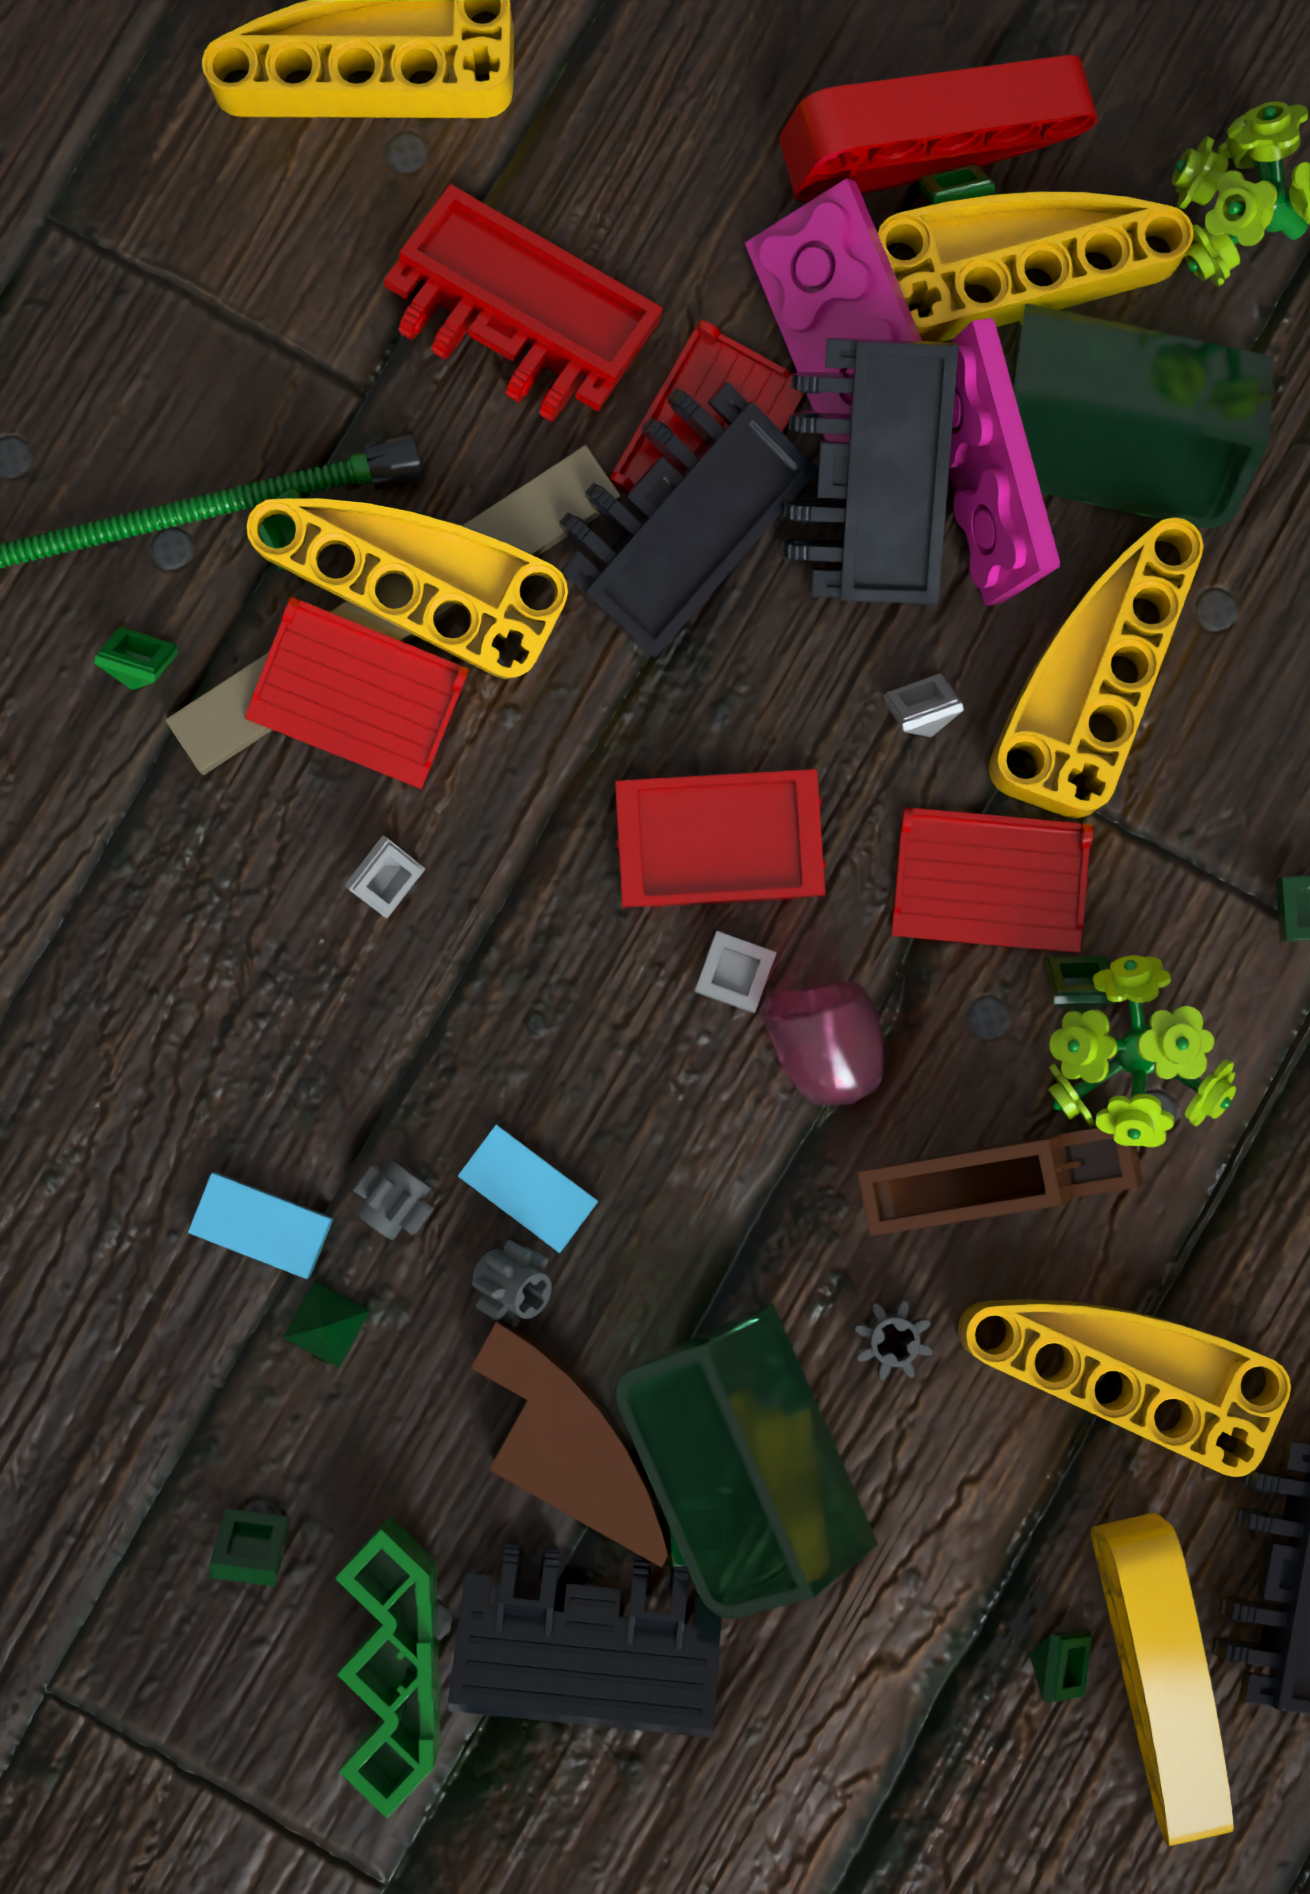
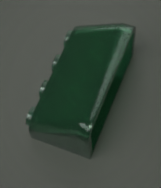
[1009,303,1273,528]
[616,1303,878,1619]

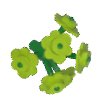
[1048,955,1236,1147]

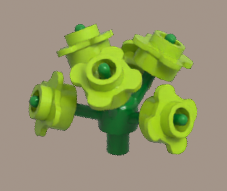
[1172,101,1310,287]

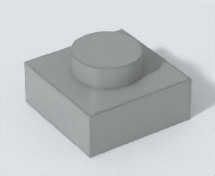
[695,931,777,1014]

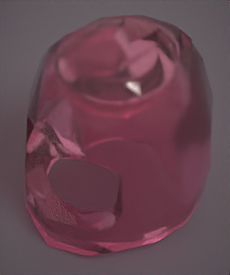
[761,982,885,1106]

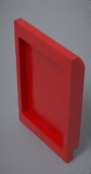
[615,769,826,908]

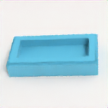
[458,1125,599,1253]
[188,1172,334,1279]

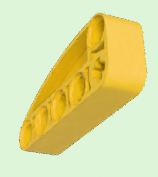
[202,0,514,118]
[878,192,1194,342]
[246,499,568,679]
[988,517,1204,819]
[958,1299,1291,1477]
[1091,1512,1234,1846]

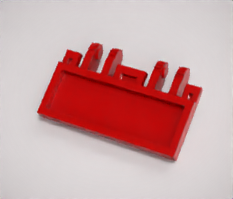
[384,184,663,422]

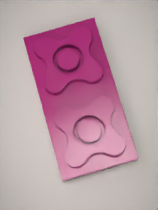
[745,178,922,442]
[949,318,1060,606]

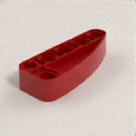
[779,55,1098,203]

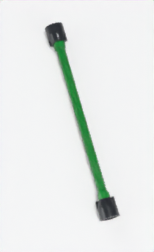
[0,430,425,568]

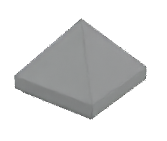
[883,674,964,737]
[344,835,425,918]

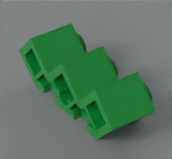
[335,1516,441,1818]

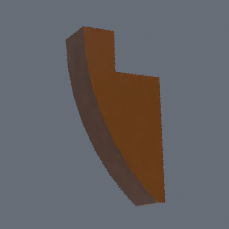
[857,1126,1144,1236]
[471,1319,668,1567]

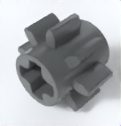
[352,1159,434,1240]
[472,1240,552,1327]
[852,1299,933,1380]

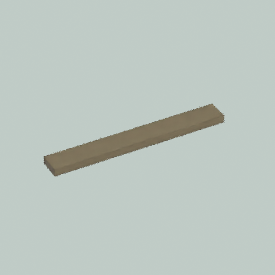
[165,445,621,775]

